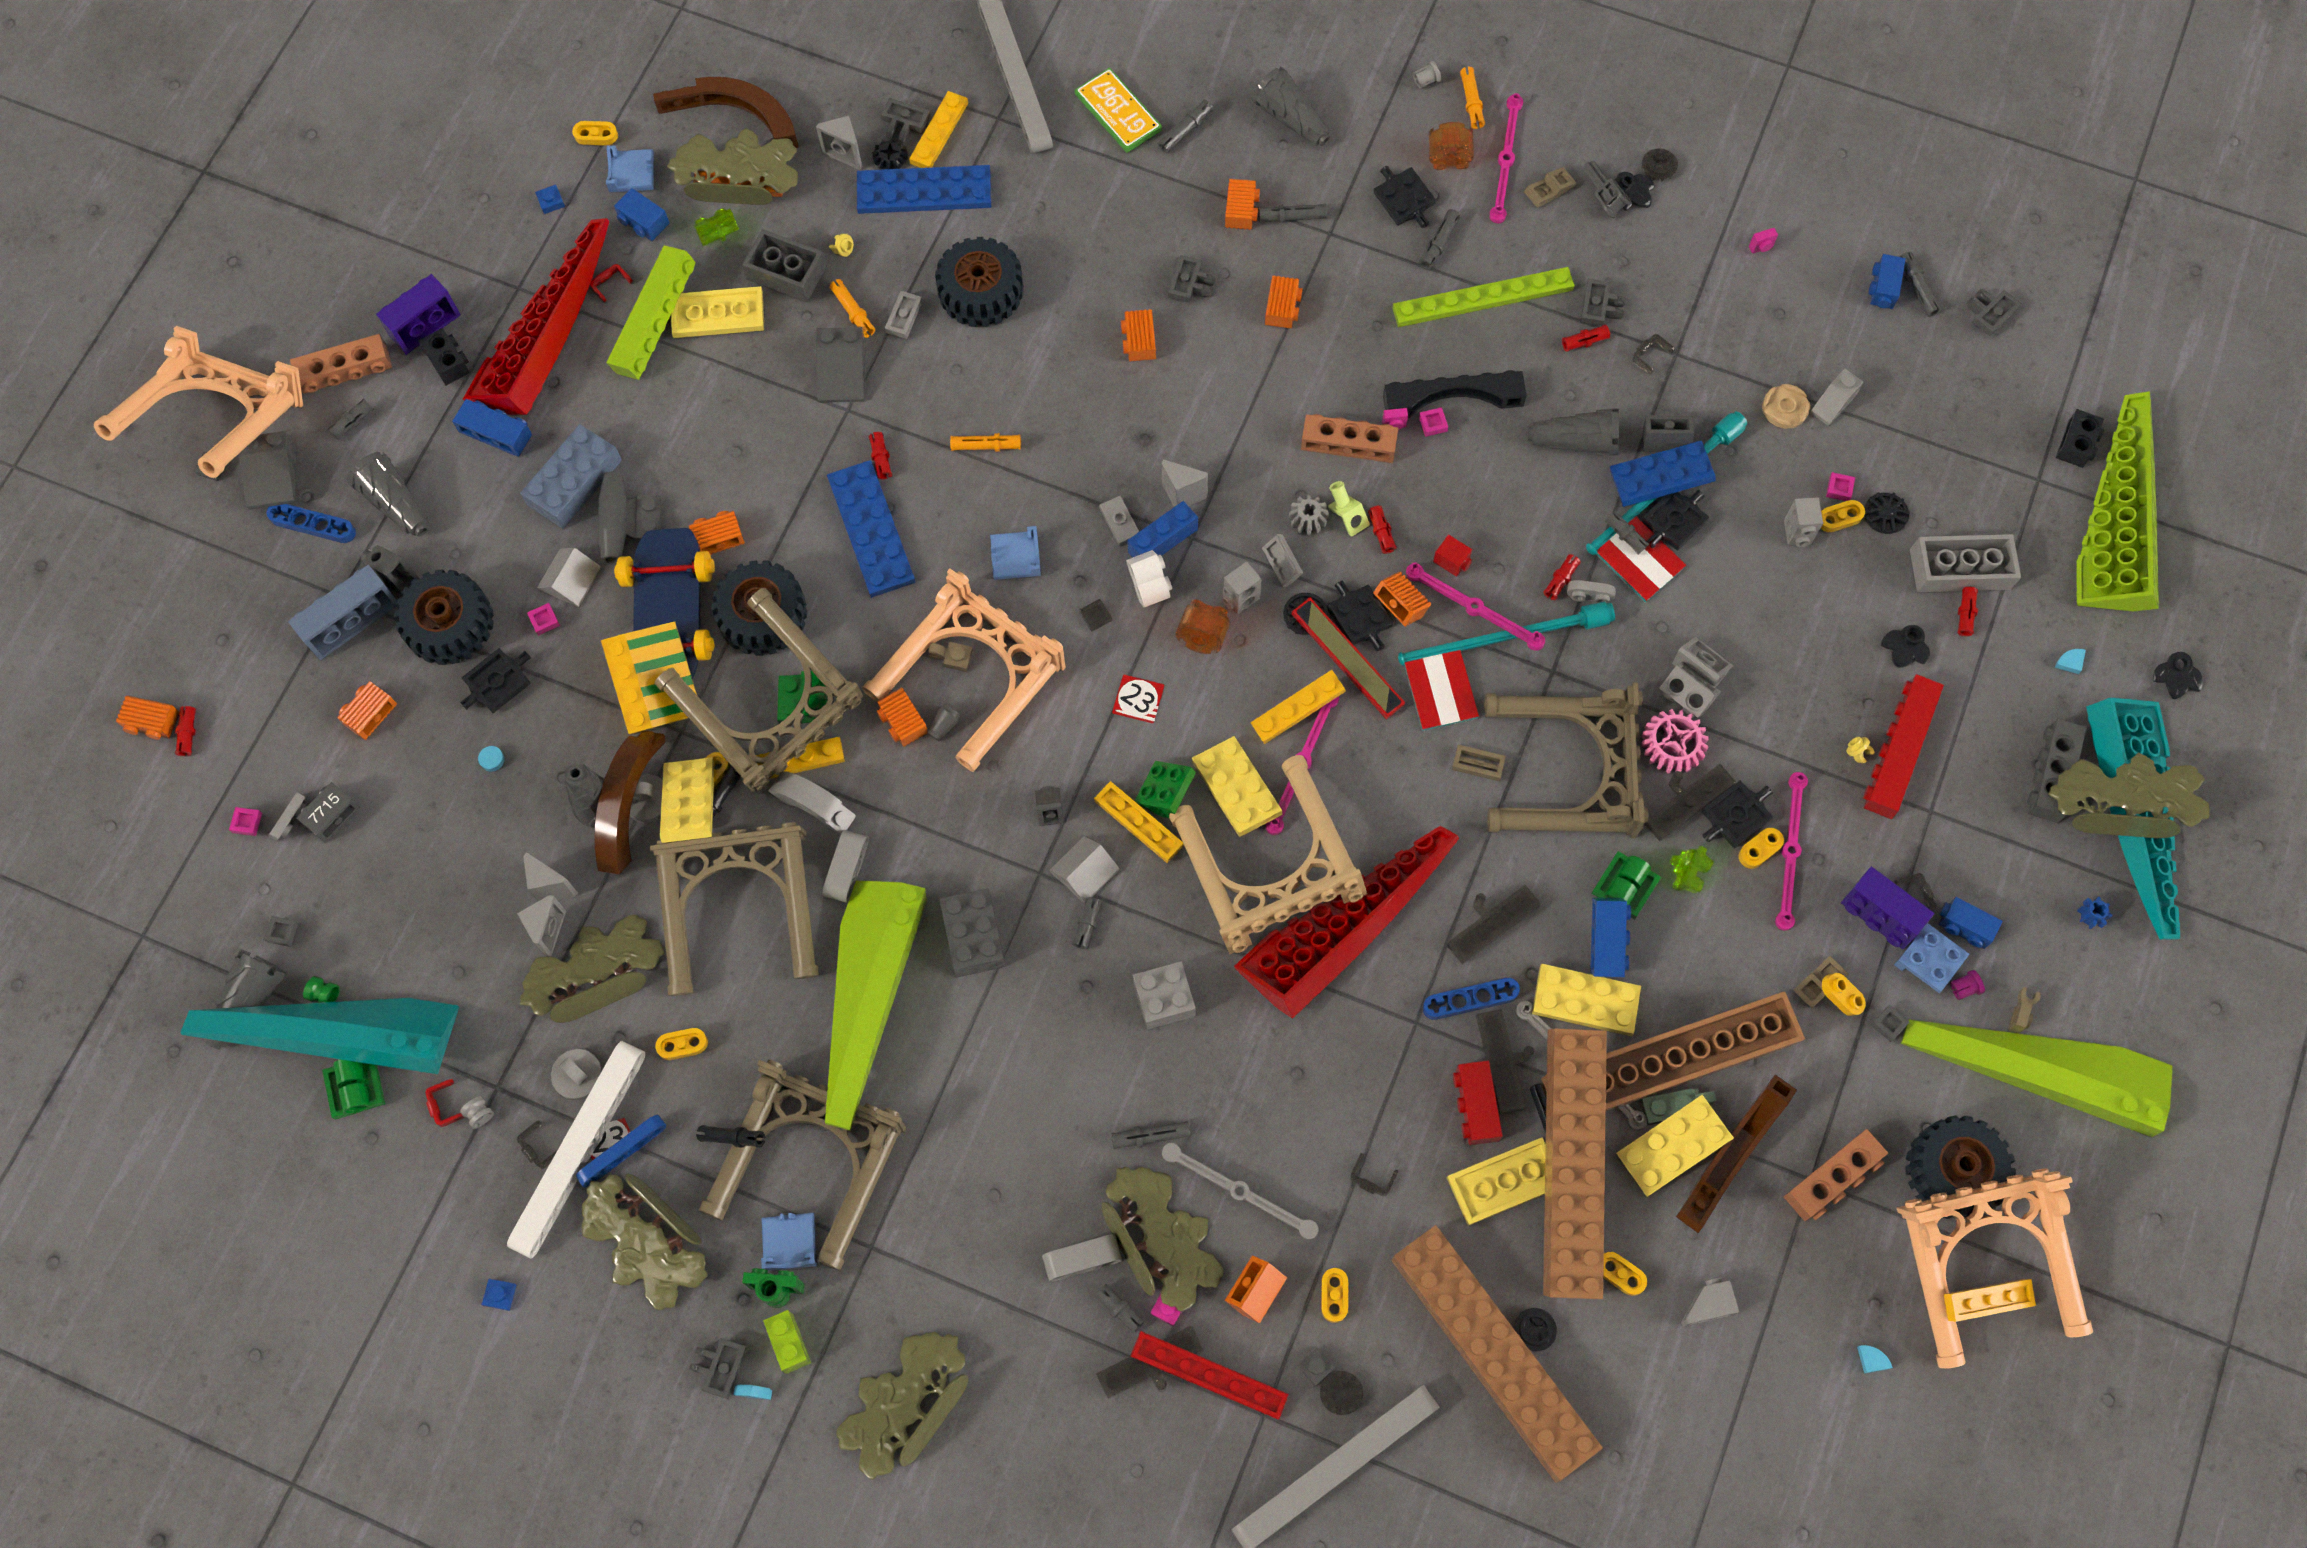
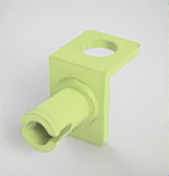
[1328,481,1370,536]

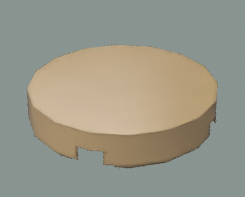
[1762,384,1810,429]

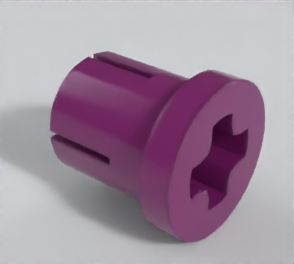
[1950,970,1985,1000]

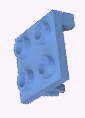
[606,145,654,192]
[990,526,1041,580]
[1894,923,1970,993]
[761,1213,817,1271]

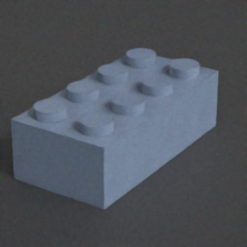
[520,424,622,529]
[288,565,397,661]

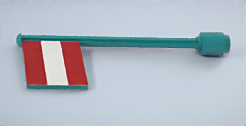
[1586,411,1747,603]
[1398,601,1615,731]

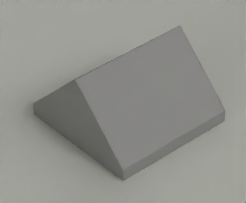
[816,116,863,170]
[1162,459,1208,507]
[537,547,602,607]
[1672,637,1734,687]
[1049,836,1119,904]
[523,852,578,901]
[517,895,566,957]

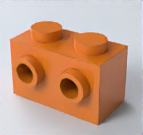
[1224,1255,1287,1323]

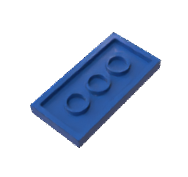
[1610,440,1716,507]

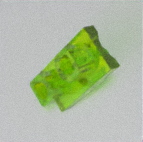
[694,208,739,246]
[1669,846,1714,893]

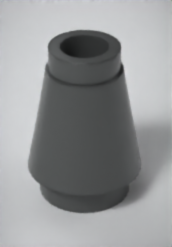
[927,704,961,741]

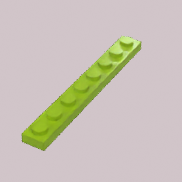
[1392,267,1575,327]

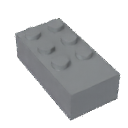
[1910,534,2021,592]

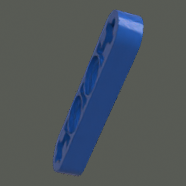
[266,504,356,543]
[1423,978,1520,1020]
[576,1115,666,1188]

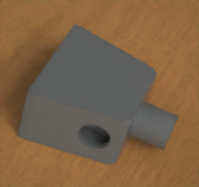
[361,545,420,595]

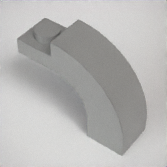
[768,771,856,835]

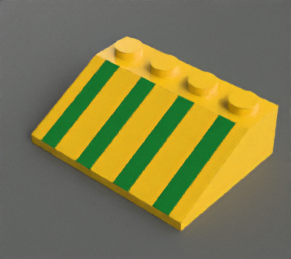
[601,622,697,734]

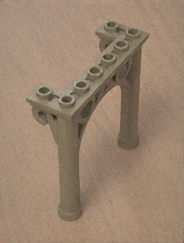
[655,588,863,792]
[1484,682,1648,838]
[650,822,819,996]
[698,1059,907,1271]

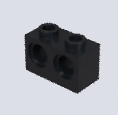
[419,328,470,386]
[2056,409,2104,468]

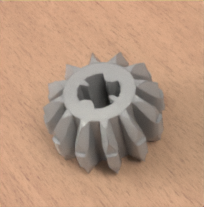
[1289,494,1329,536]

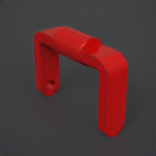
[590,264,633,303]
[425,1079,465,1127]

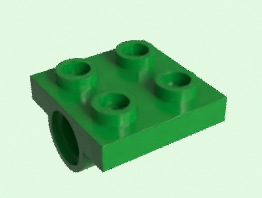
[1135,761,1196,818]
[1591,851,1661,920]
[322,1059,385,1120]
[742,1268,805,1308]

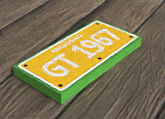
[1075,67,1162,153]

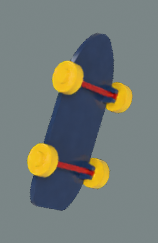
[614,528,715,679]

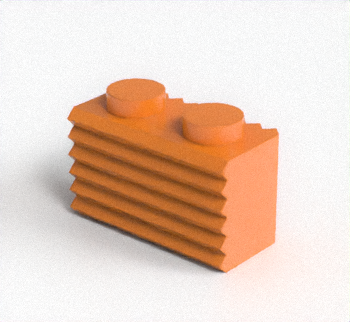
[1225,178,1260,230]
[1265,275,1303,329]
[1121,309,1156,361]
[688,511,745,555]
[1373,572,1431,627]
[337,681,397,740]
[876,687,928,747]
[116,696,179,740]

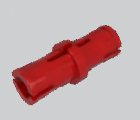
[1562,325,1610,352]
[869,432,892,480]
[1368,505,1397,554]
[1543,554,1581,600]
[1957,587,1978,637]
[175,706,196,756]

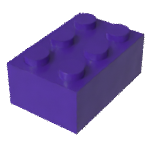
[376,273,461,355]
[1841,866,1935,950]

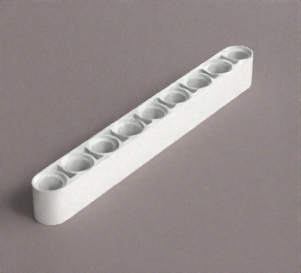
[507,1041,645,1258]

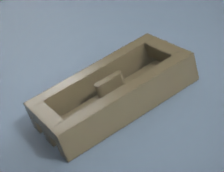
[1452,745,1506,781]

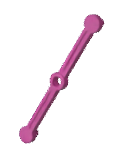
[1489,93,1523,223]
[1406,562,1545,651]
[1265,696,1339,835]
[1775,772,1808,931]

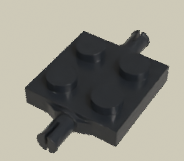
[1374,166,1436,228]
[1642,490,1709,551]
[1327,580,1393,651]
[460,648,531,714]
[1701,780,1773,849]

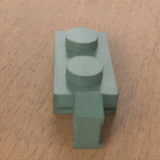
[1641,1088,1717,1125]

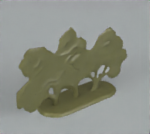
[667,128,798,205]
[2048,753,2209,838]
[836,1331,968,1480]

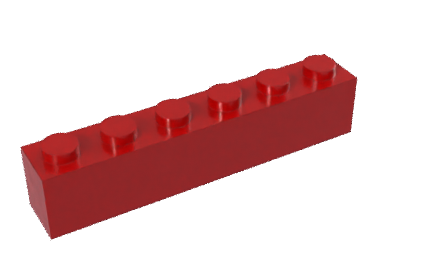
[1863,674,1944,820]

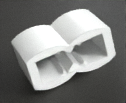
[1126,550,1172,607]

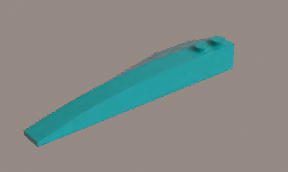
[2086,697,2180,940]
[180,998,459,1074]

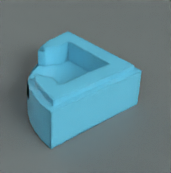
[2055,649,2086,674]
[1857,1345,1893,1374]
[733,1385,772,1400]

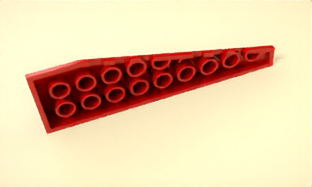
[463,218,609,415]
[1234,825,1459,1019]

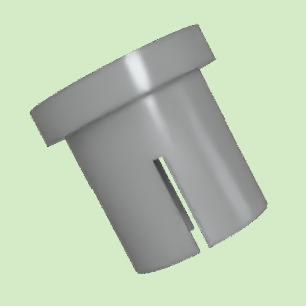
[1413,60,1441,88]

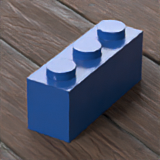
[452,399,532,457]
[1127,500,1198,558]
[1590,898,1631,977]

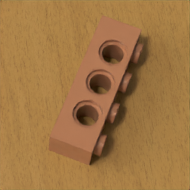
[290,334,392,394]
[1301,414,1398,463]
[1784,1129,1888,1221]

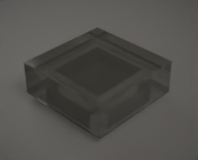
[1079,599,1112,632]

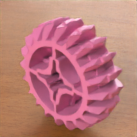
[1641,709,1709,775]

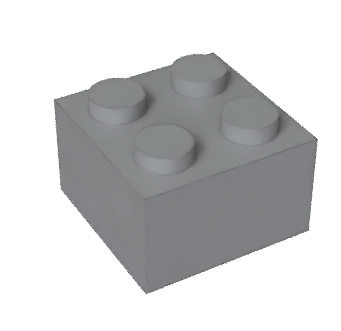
[1133,961,1196,1030]

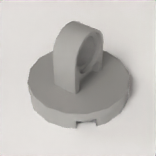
[630,774,663,823]
[551,1049,603,1100]

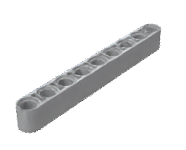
[976,0,1053,154]
[1231,1385,1440,1548]

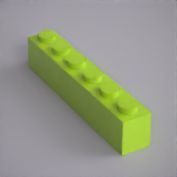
[606,245,696,380]

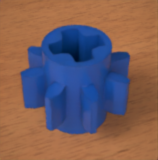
[2077,897,2113,929]

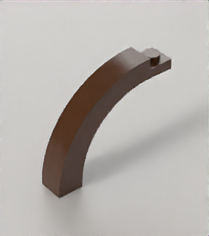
[595,731,666,875]

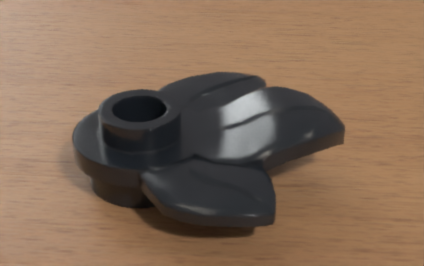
[1615,172,1655,211]
[1881,625,1930,668]
[2153,652,2203,700]

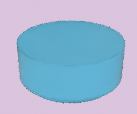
[478,746,505,772]

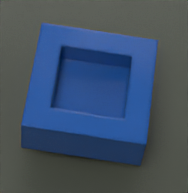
[535,185,565,214]
[481,1279,517,1311]

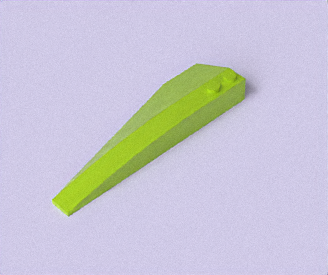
[2077,391,2159,612]
[825,880,927,1130]
[1901,1019,2173,1137]

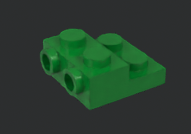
[777,671,828,724]

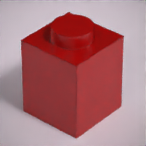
[1433,534,1472,577]

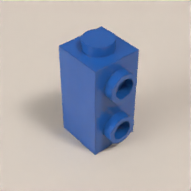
[1868,254,1906,309]
[1938,897,2003,949]

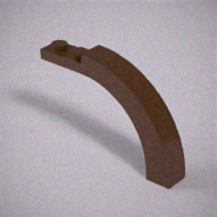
[653,77,799,148]
[1676,1074,1797,1233]

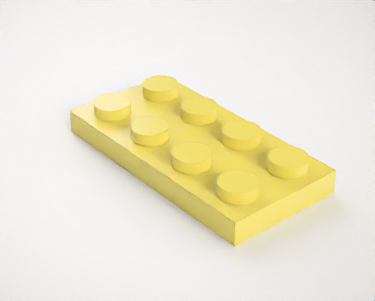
[671,286,764,338]
[1192,736,1283,837]
[660,757,714,843]
[1532,964,1641,1036]
[1616,1095,1734,1197]
[1447,1137,1546,1226]

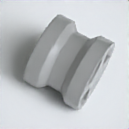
[460,1096,494,1129]

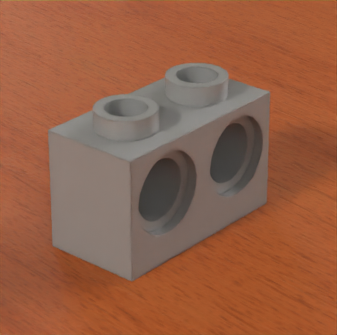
[1784,498,1823,547]
[1223,562,1262,614]
[1659,662,1721,718]

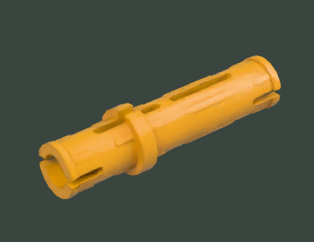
[1460,67,1485,129]
[829,279,876,338]
[950,433,1021,452]

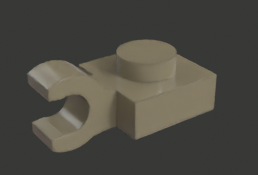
[928,642,973,672]
[2008,987,2041,1034]

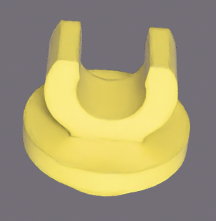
[829,234,854,257]
[1846,737,1875,763]

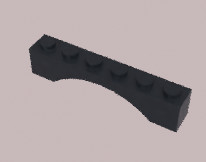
[1383,370,1527,418]

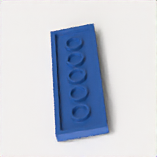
[857,165,991,214]
[827,460,916,598]

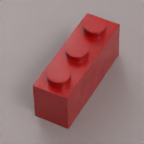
[1453,1060,1503,1145]

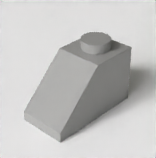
[1810,369,1863,426]
[1681,1278,1739,1327]

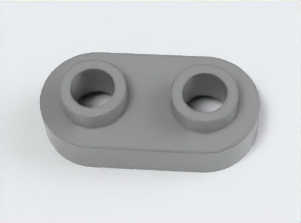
[1567,580,1616,603]

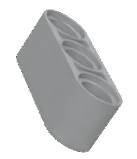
[822,830,869,903]
[1042,1234,1122,1282]

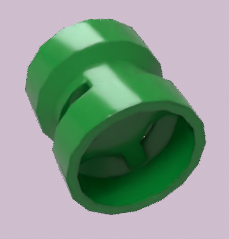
[303,976,340,1003]

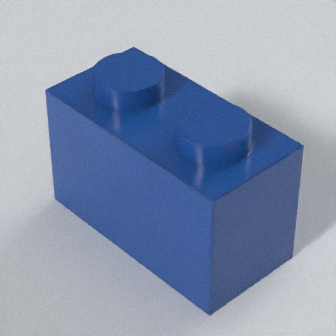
[614,188,670,241]

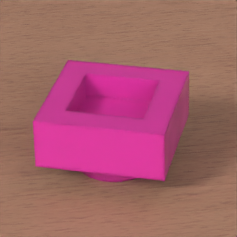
[1749,227,1778,254]
[1419,407,1448,437]
[1382,408,1408,430]
[1826,472,1855,501]
[527,603,560,636]
[229,807,263,836]
[1150,1294,1181,1327]

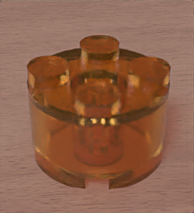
[1429,122,1474,170]
[1176,599,1230,654]

